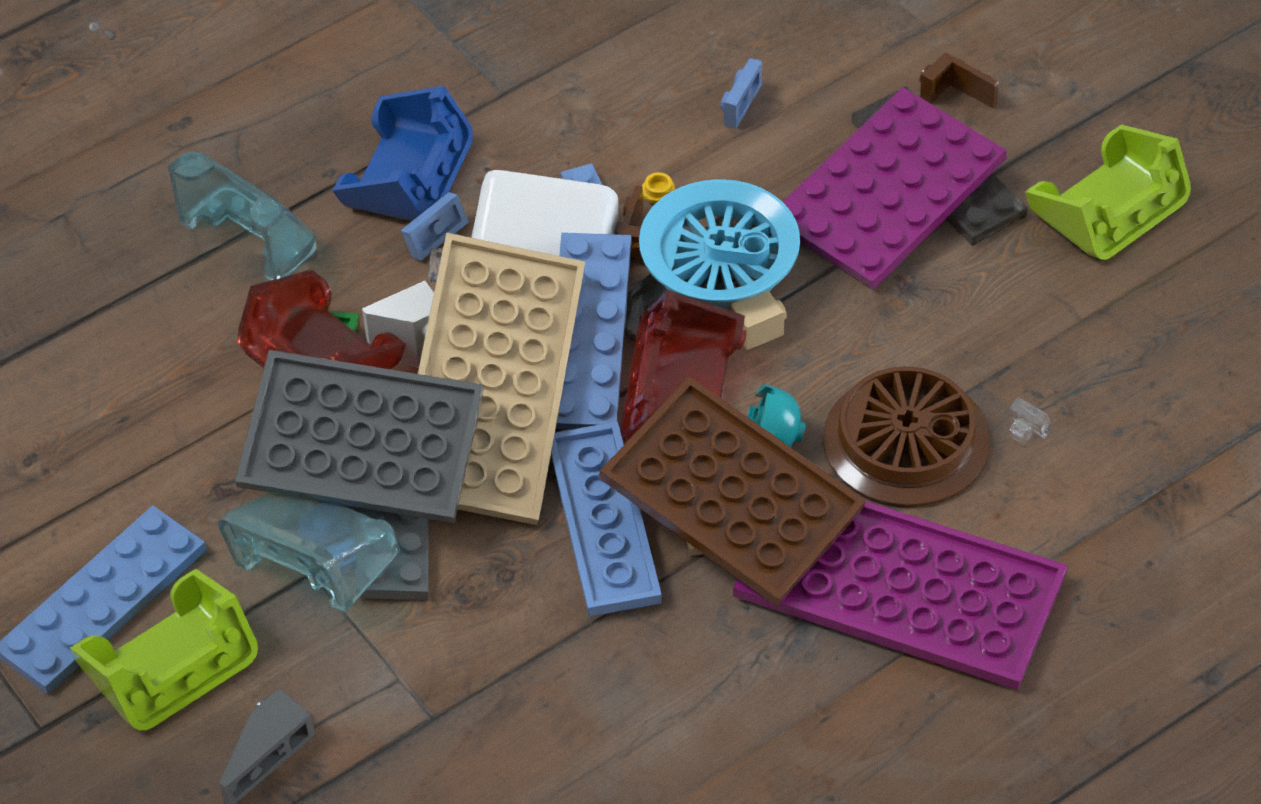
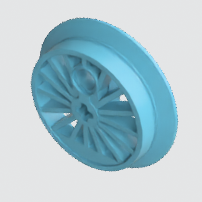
[639,179,800,310]

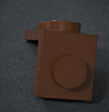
[919,52,999,108]
[614,186,644,262]

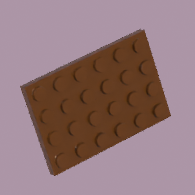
[599,376,866,606]

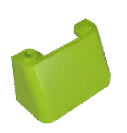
[1025,124,1191,260]
[70,569,258,730]

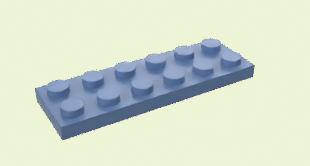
[555,232,632,430]
[551,422,662,617]
[0,505,207,695]

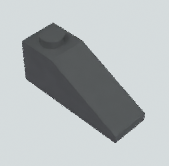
[219,688,315,804]

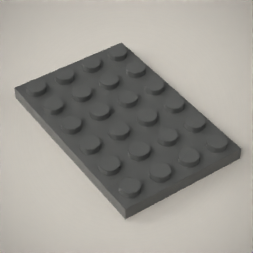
[235,350,484,523]

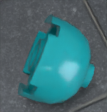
[747,384,806,447]

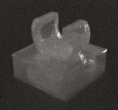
[1009,397,1052,446]

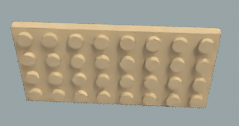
[418,233,585,525]

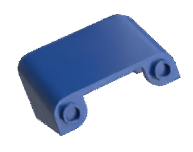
[332,86,473,221]

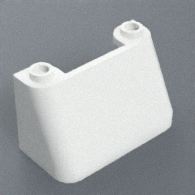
[471,170,619,256]

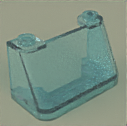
[168,151,317,284]
[218,493,400,612]

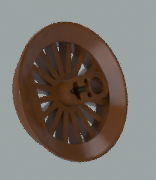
[823,366,990,506]

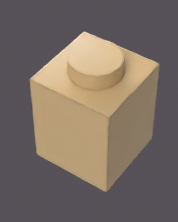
[730,290,787,350]

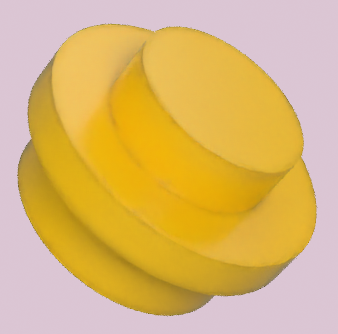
[642,172,675,204]

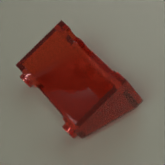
[237,269,406,369]
[620,290,746,440]

